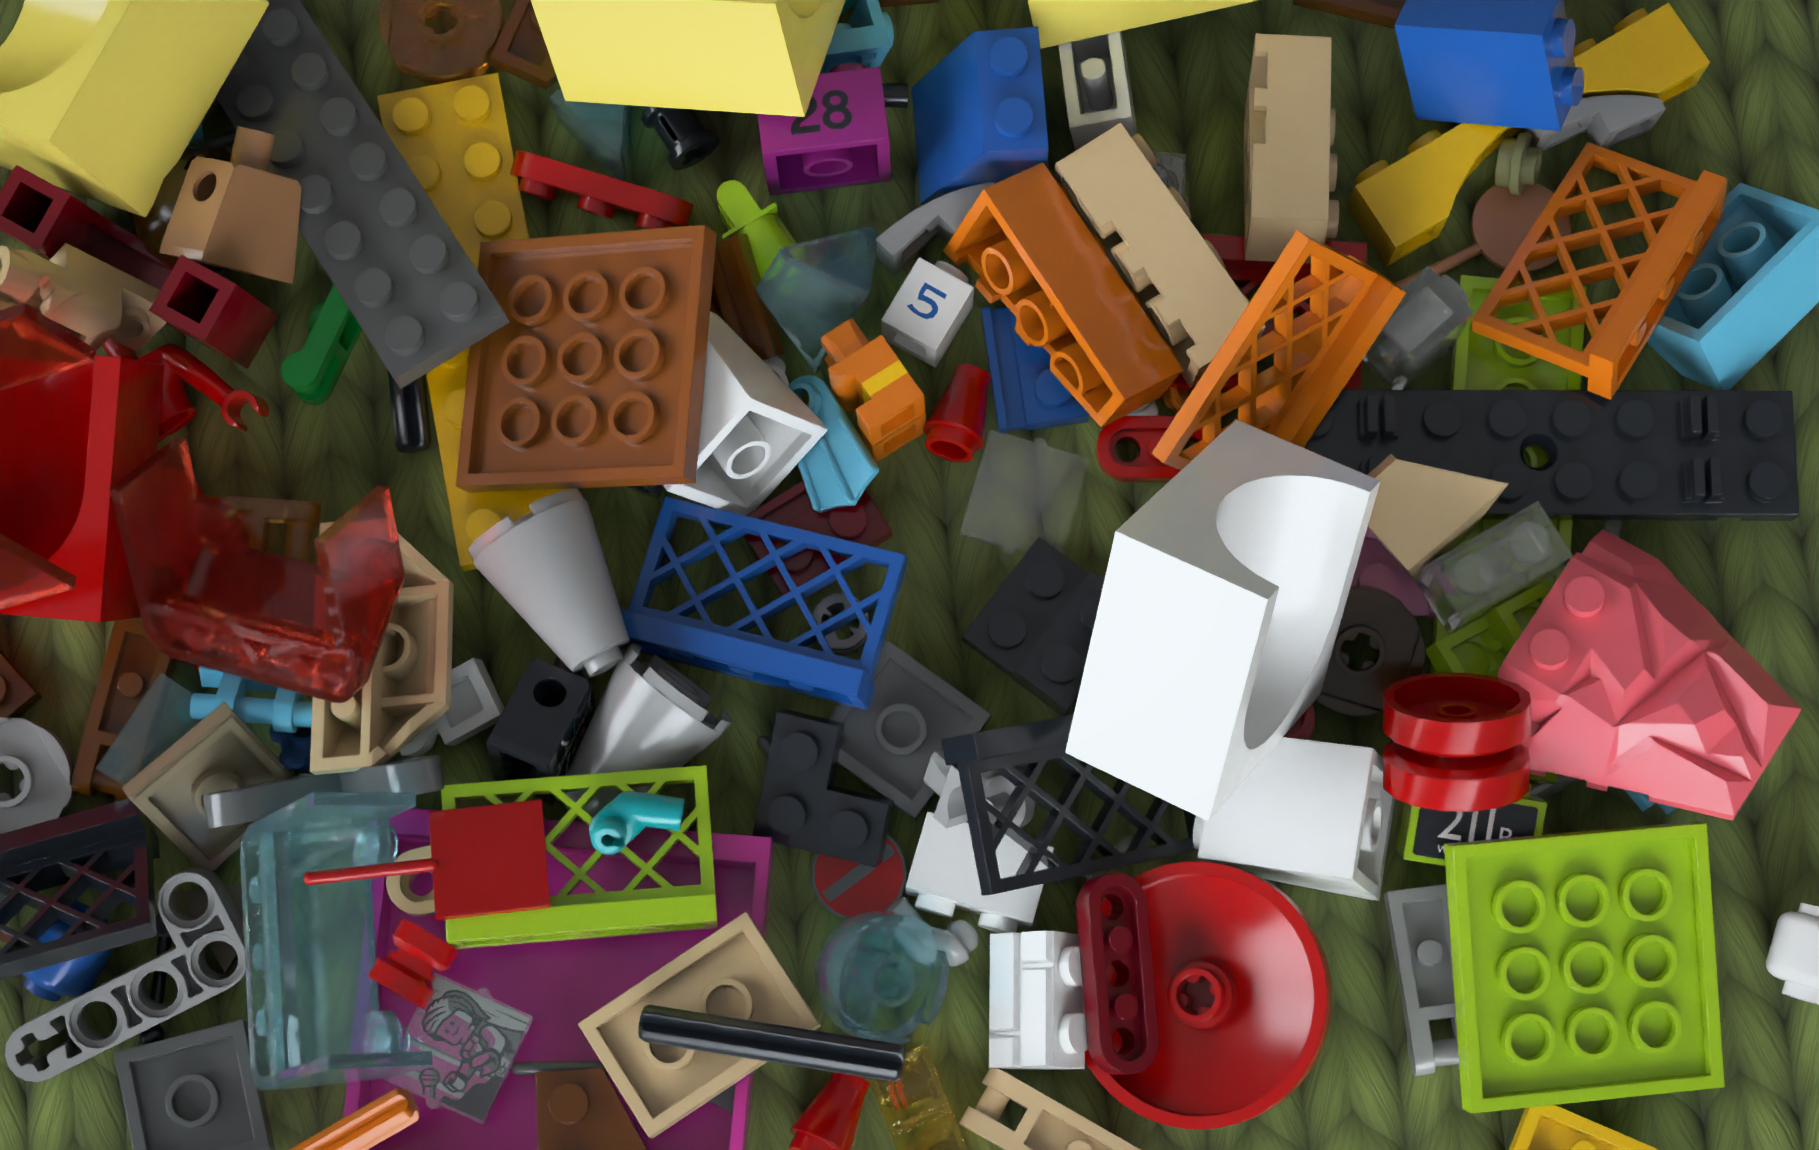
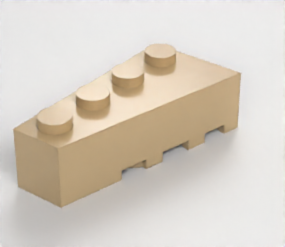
[1054,123,1266,387]

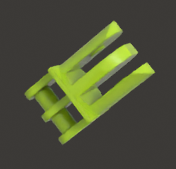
[717,180,803,299]

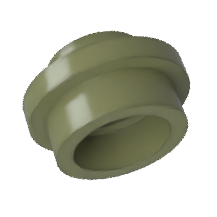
[1495,132,1542,196]

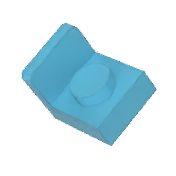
[820,0,894,74]

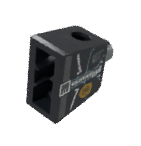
[486,656,595,805]

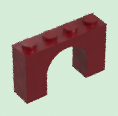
[0,165,278,369]

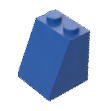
[1394,0,1584,131]
[912,27,1049,206]

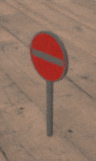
[757,736,907,921]

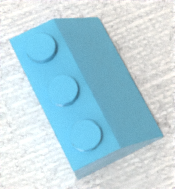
[1647,182,1819,391]

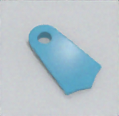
[789,375,879,513]

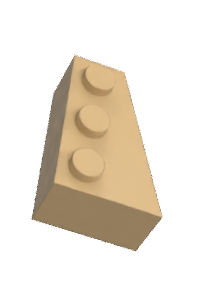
[1243,33,1339,263]

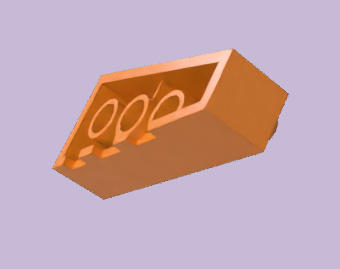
[943,162,1184,428]

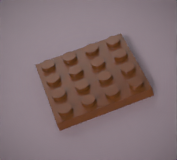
[456,225,717,493]

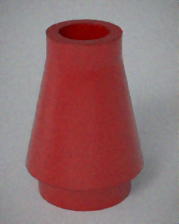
[923,364,991,463]
[788,1072,870,1150]

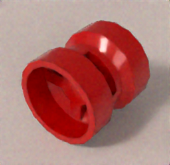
[367,918,459,1010]

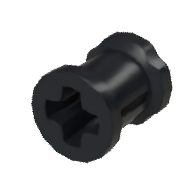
[641,106,720,171]

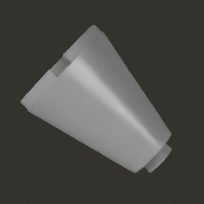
[468,488,629,677]
[564,643,733,822]

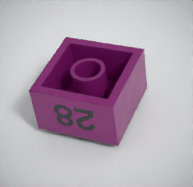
[758,63,891,196]

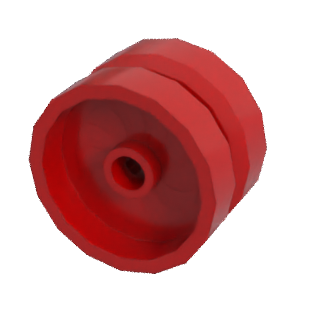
[1383,672,1531,812]

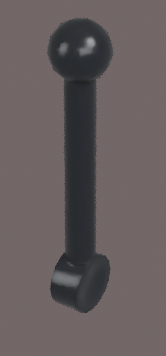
[139,914,172,1045]

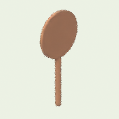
[1394,183,1571,289]

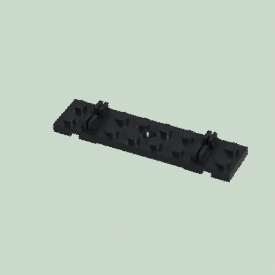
[1304,390,1800,521]

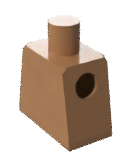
[159,127,302,284]

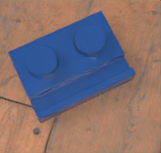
[981,307,1089,434]

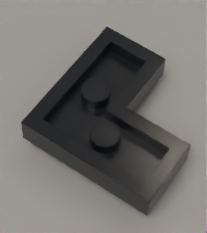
[752,709,894,867]

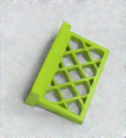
[441,765,718,949]

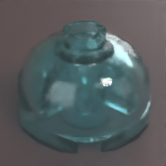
[814,911,949,1045]

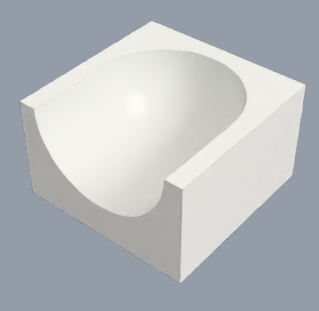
[1065,419,1380,821]

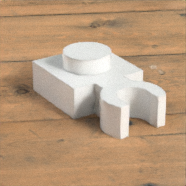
[400,658,505,757]

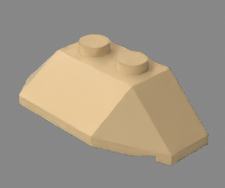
[310,517,454,775]

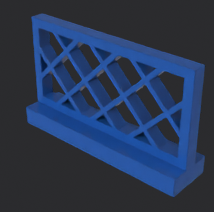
[621,496,908,711]

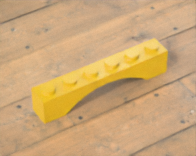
[1347,2,1710,266]

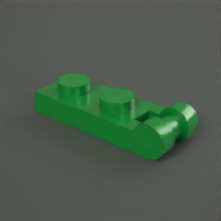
[280,284,362,406]

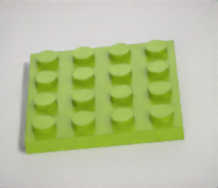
[1444,821,1725,1113]

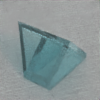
[755,226,878,374]

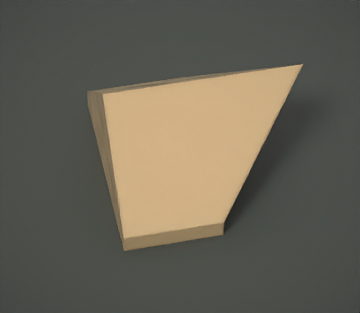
[1367,454,1509,583]

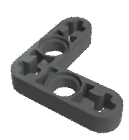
[202,755,445,828]

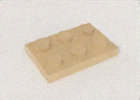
[578,912,821,1139]

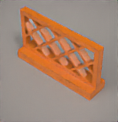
[1472,142,1728,400]
[1151,230,1407,470]

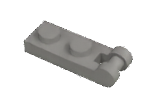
[1384,884,1460,1076]

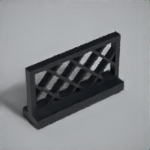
[941,715,1199,896]
[0,798,160,980]

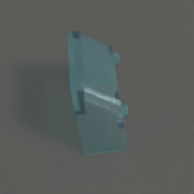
[240,792,433,1091]

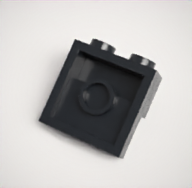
[961,537,1105,717]

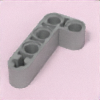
[5,867,255,1082]

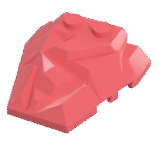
[1497,529,1802,821]

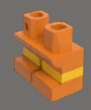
[820,318,926,463]

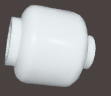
[1766,903,1819,1005]

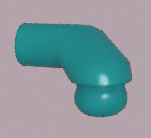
[589,791,685,855]

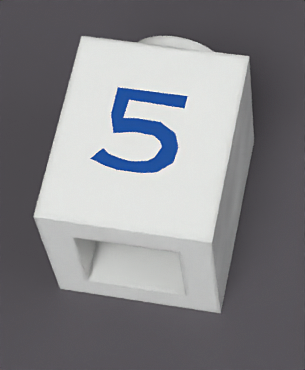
[881,257,974,368]

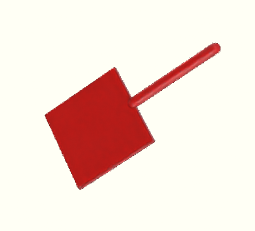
[303,799,551,921]

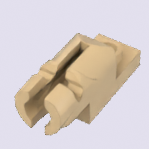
[0,243,167,357]

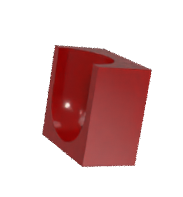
[0,350,164,622]

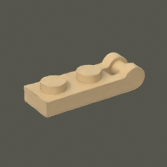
[959,1068,1141,1150]

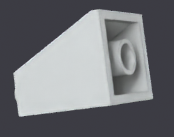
[663,312,828,516]
[1193,737,1395,901]

